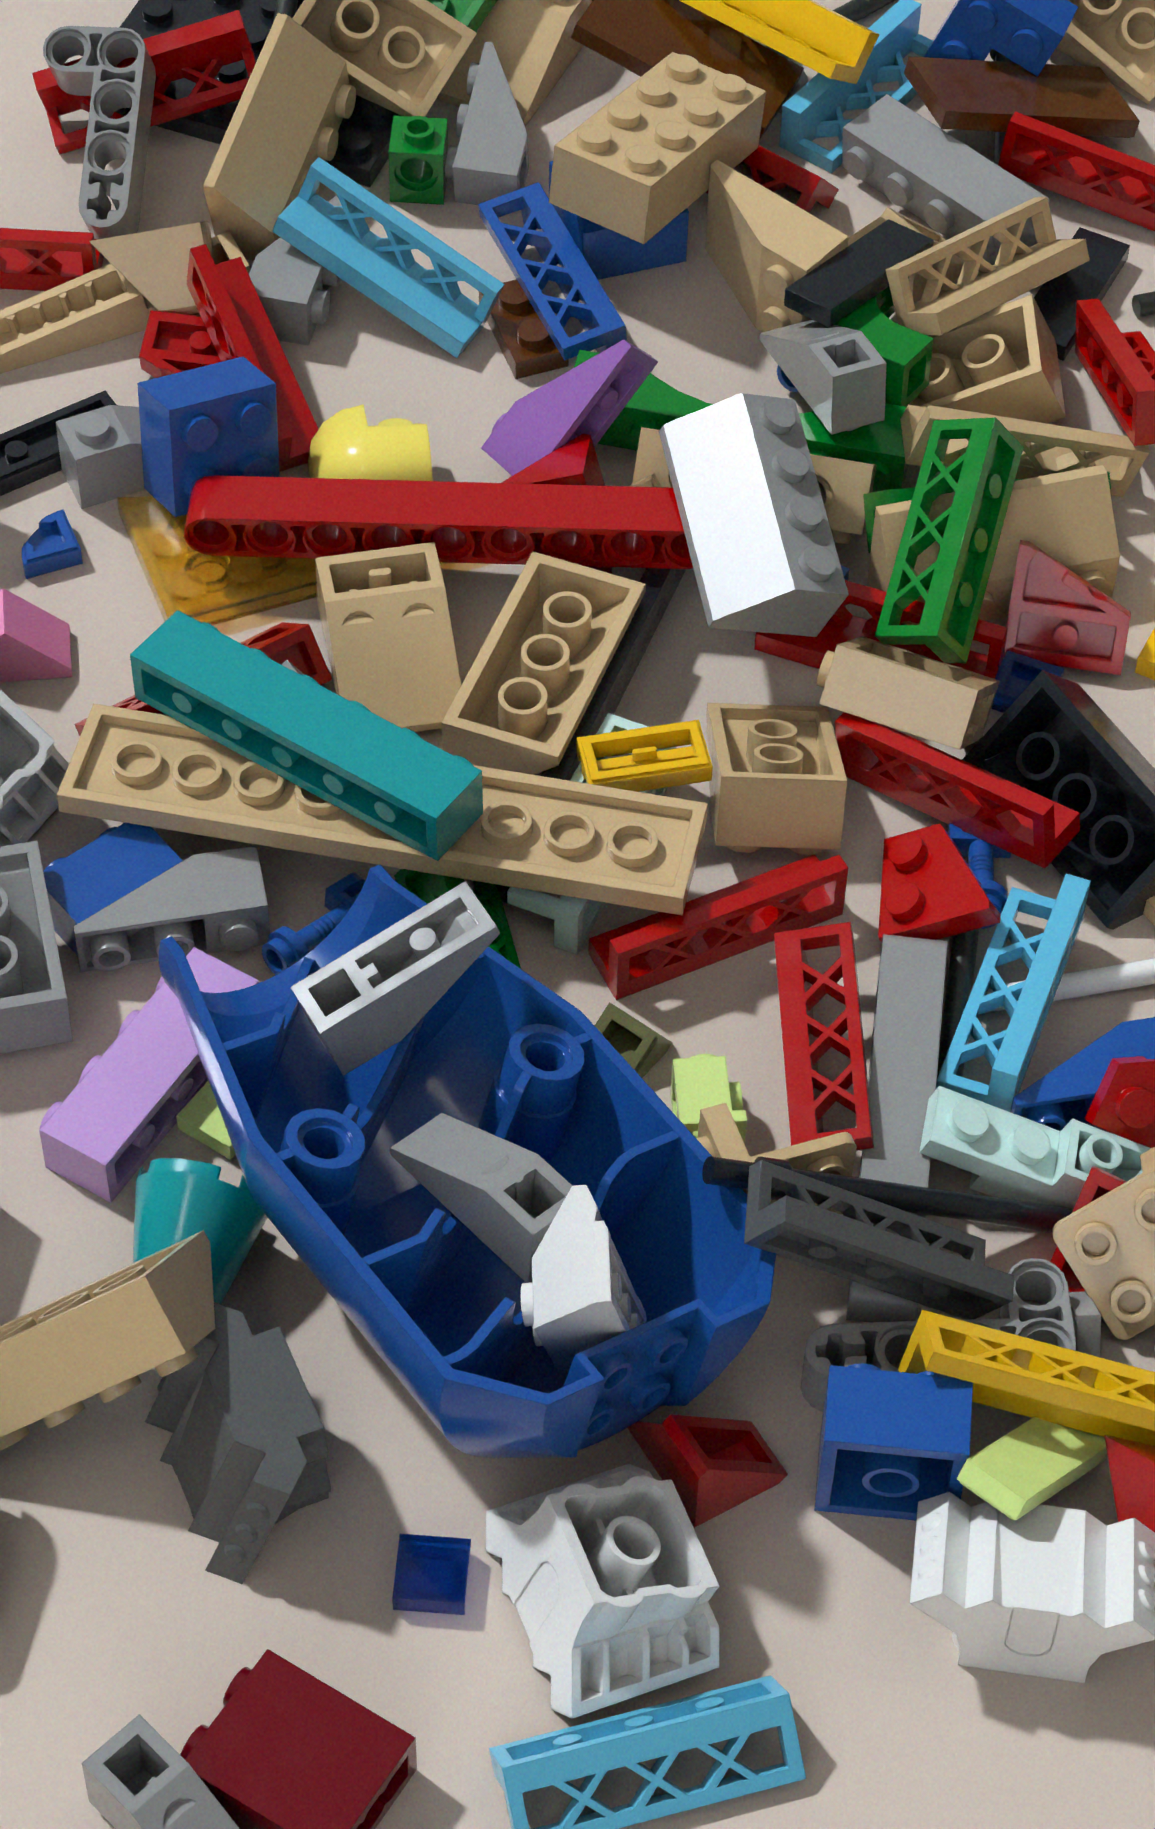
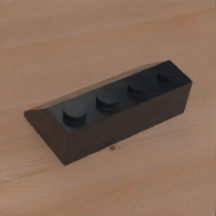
[962,670,1155,930]

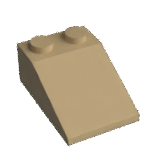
[292,0,477,117]
[436,0,592,127]
[1056,0,1155,104]
[705,160,849,332]
[909,294,1066,424]
[706,703,847,855]

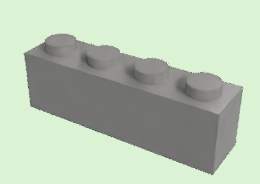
[842,94,1049,265]

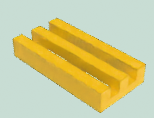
[576,720,713,792]

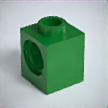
[388,115,448,205]

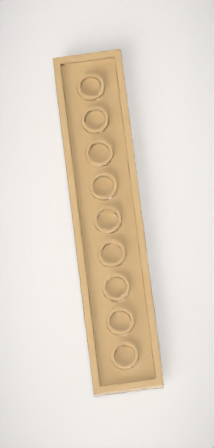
[57,703,708,915]

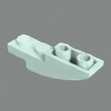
[919,1086,1151,1210]

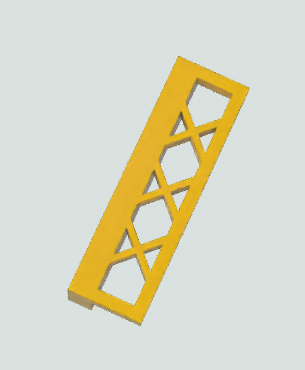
[679,0,879,84]
[898,1310,1155,1445]

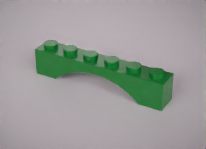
[574,350,909,492]

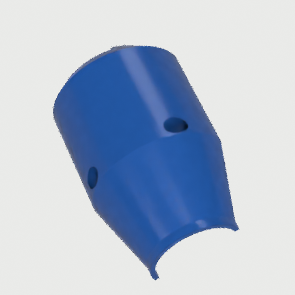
[159,865,776,1458]

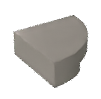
[1069,1291,1101,1358]

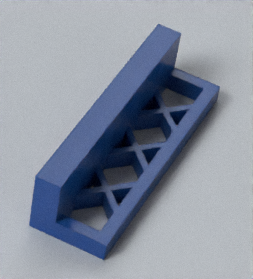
[478,182,627,361]

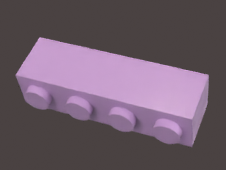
[39,947,259,1203]

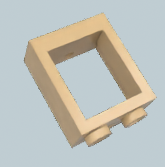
[816,636,1000,750]

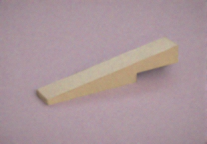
[0,230,251,374]

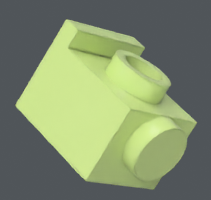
[670,1054,747,1144]

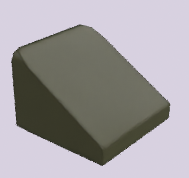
[594,1002,673,1078]

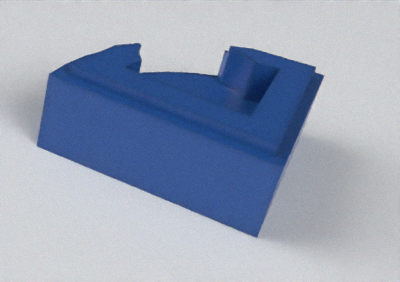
[22,509,83,579]

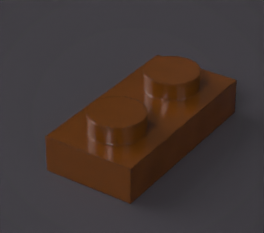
[479,279,569,379]

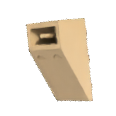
[315,542,461,732]

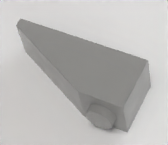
[56,405,145,509]
[291,881,500,1076]

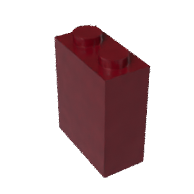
[181,1649,417,1829]

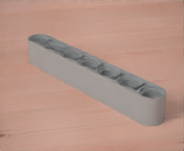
[846,934,947,1323]

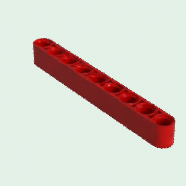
[184,475,693,569]

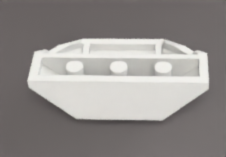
[521,1185,646,1370]

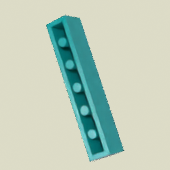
[130,610,483,861]

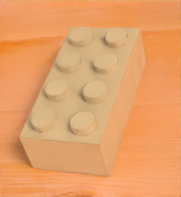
[549,52,766,244]

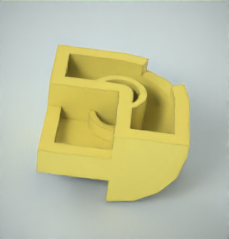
[308,404,433,481]

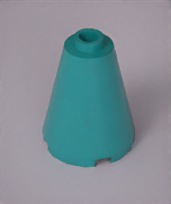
[133,1158,268,1304]

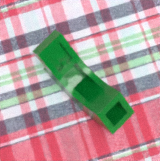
[833,276,934,407]

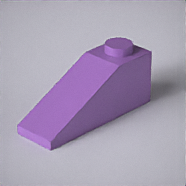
[481,339,658,476]

